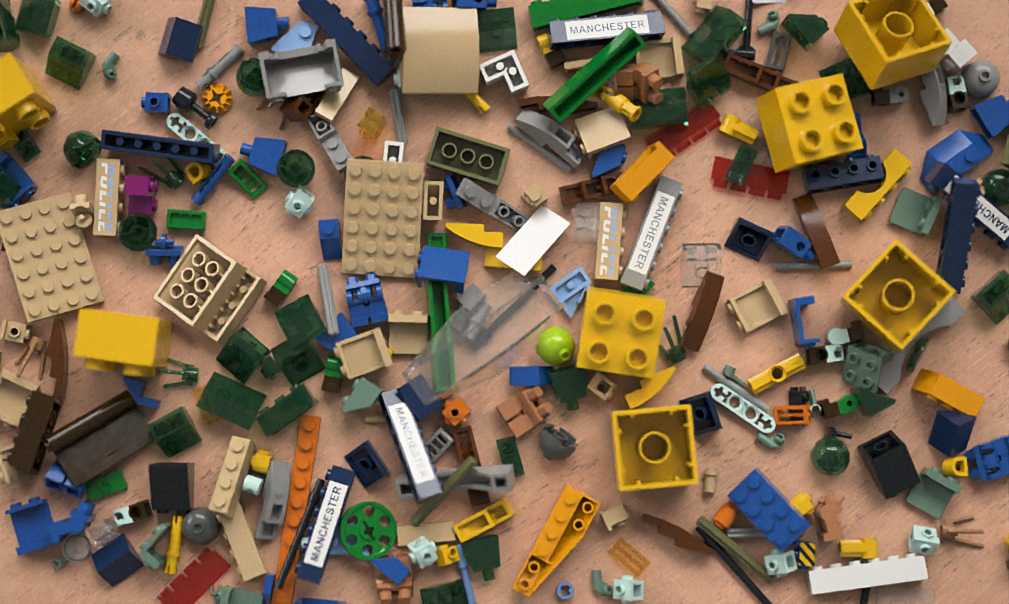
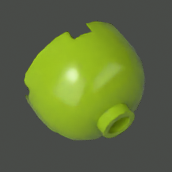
[535,326,575,365]

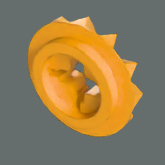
[202,83,233,114]

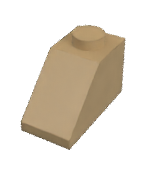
[422,181,444,220]

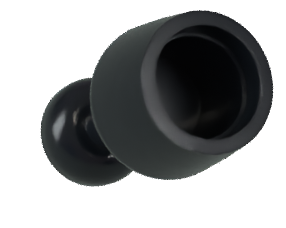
[172,86,220,130]

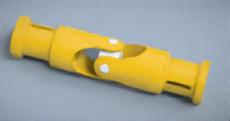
[592,83,642,122]

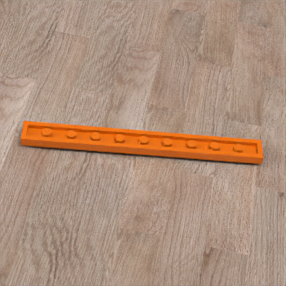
[272,414,321,604]

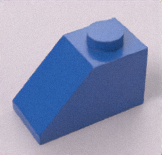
[591,145,628,179]
[318,219,342,260]

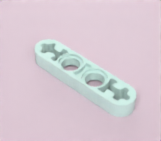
[167,113,227,166]
[710,384,776,433]

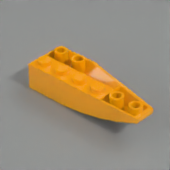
[512,483,601,597]

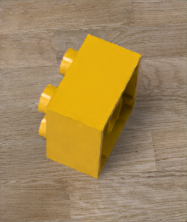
[834,0,952,90]
[0,53,57,151]
[755,73,864,173]
[840,239,956,354]
[575,286,666,379]
[73,308,173,376]
[609,404,699,491]

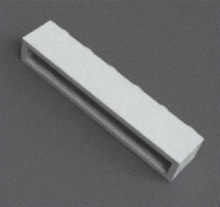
[806,553,928,595]

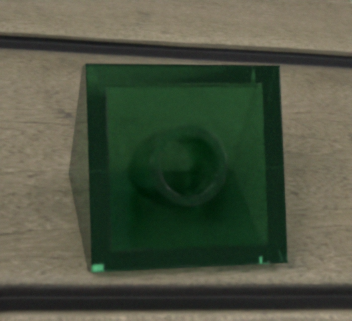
[850,388,896,417]

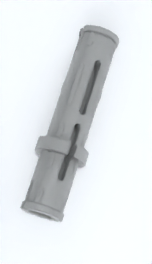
[194,44,245,91]

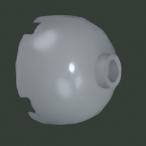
[961,60,1000,99]

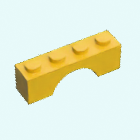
[841,148,913,222]

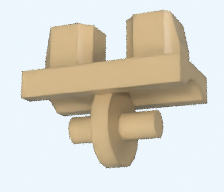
[70,194,94,229]

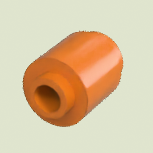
[713,501,740,531]

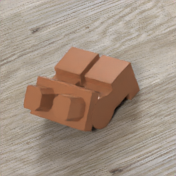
[616,62,664,104]
[496,386,553,438]
[814,490,845,542]
[374,553,414,604]

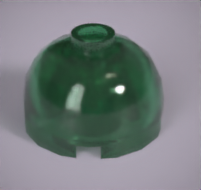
[236,58,266,97]
[63,130,102,169]
[277,149,316,188]
[981,169,1009,207]
[118,212,157,251]
[810,437,850,477]

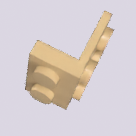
[388,311,428,354]
[0,443,30,487]

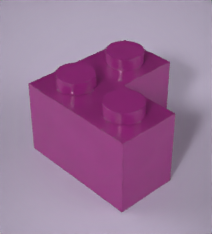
[125,175,159,215]

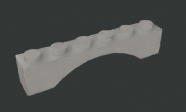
[878,297,966,394]
[395,464,516,499]

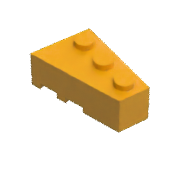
[609,141,675,204]
[911,368,986,417]

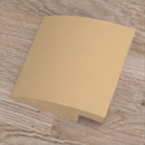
[398,7,479,94]
[153,234,267,345]

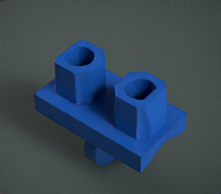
[441,174,468,209]
[146,234,184,265]

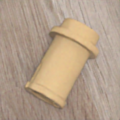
[703,468,719,493]

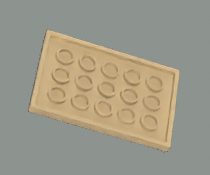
[341,158,425,278]
[0,192,104,323]

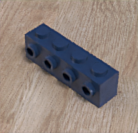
[802,154,884,195]

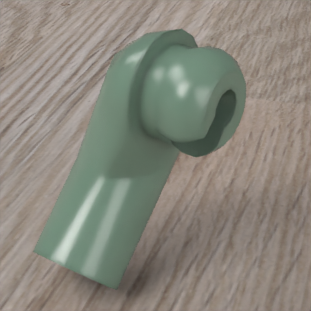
[757,10,780,36]
[102,51,120,80]
[755,432,785,449]
[592,570,613,596]

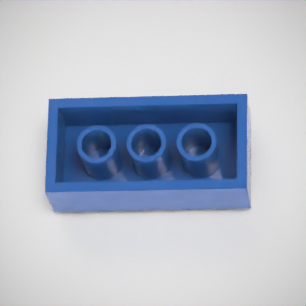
[727,468,812,553]

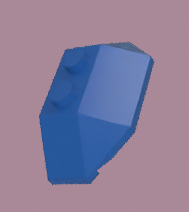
[920,129,994,194]

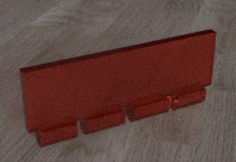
[644,97,721,156]
[711,156,790,200]
[157,547,231,604]

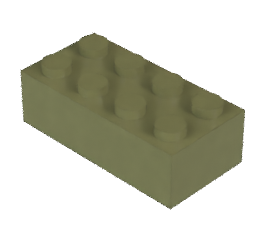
[425,127,510,188]

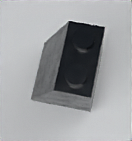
[857,430,921,500]
[148,462,194,514]

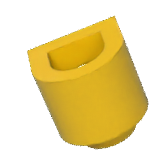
[184,161,212,185]
[250,448,274,475]
[942,457,968,477]
[789,492,815,517]
[436,543,460,567]

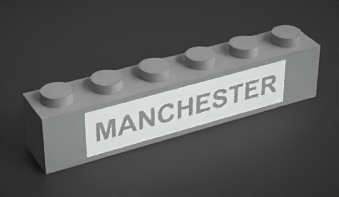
[619,175,684,292]

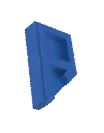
[371,557,411,585]
[262,573,276,604]

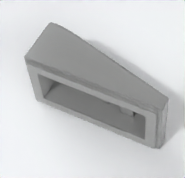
[424,427,454,462]

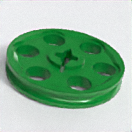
[338,502,397,560]

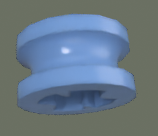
[556,582,574,599]

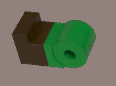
[264,270,298,308]
[321,355,343,393]
[818,395,858,419]

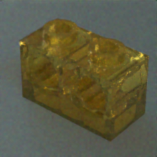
[357,107,388,141]

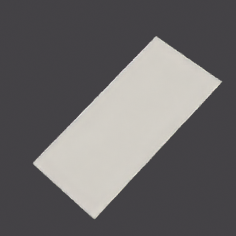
[496,205,570,276]

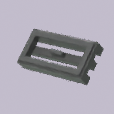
[764,30,792,73]

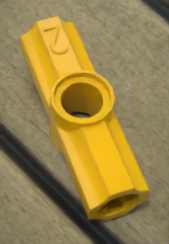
[747,353,806,394]

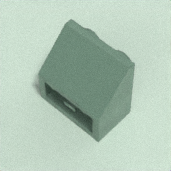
[341,377,384,412]

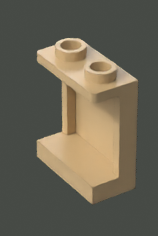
[633,35,684,79]
[573,107,632,160]
[727,278,788,334]
[333,327,393,380]
[0,369,40,429]

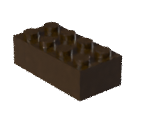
[7,390,63,476]

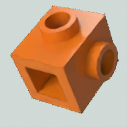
[442,396,472,426]

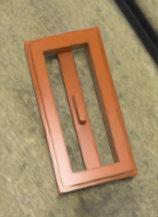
[774,405,812,425]

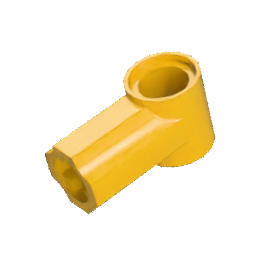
[718,113,759,146]
[838,538,878,559]

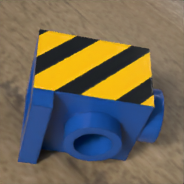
[141,92,171,115]
[793,540,816,570]

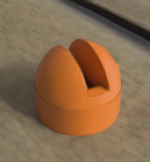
[69,0,85,14]

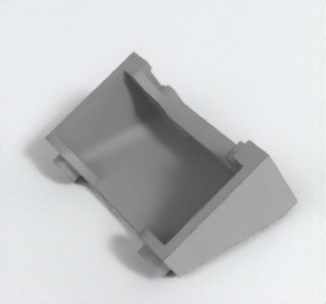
[258,39,344,103]

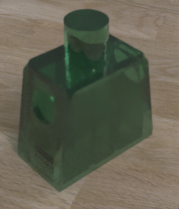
[546,364,587,411]
[462,534,500,581]

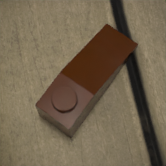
[279,91,325,122]

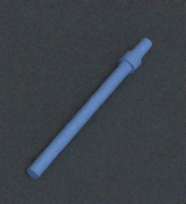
[456,543,476,604]

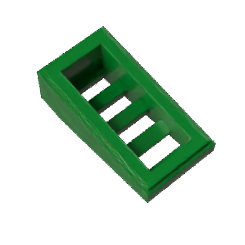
[227,158,267,199]

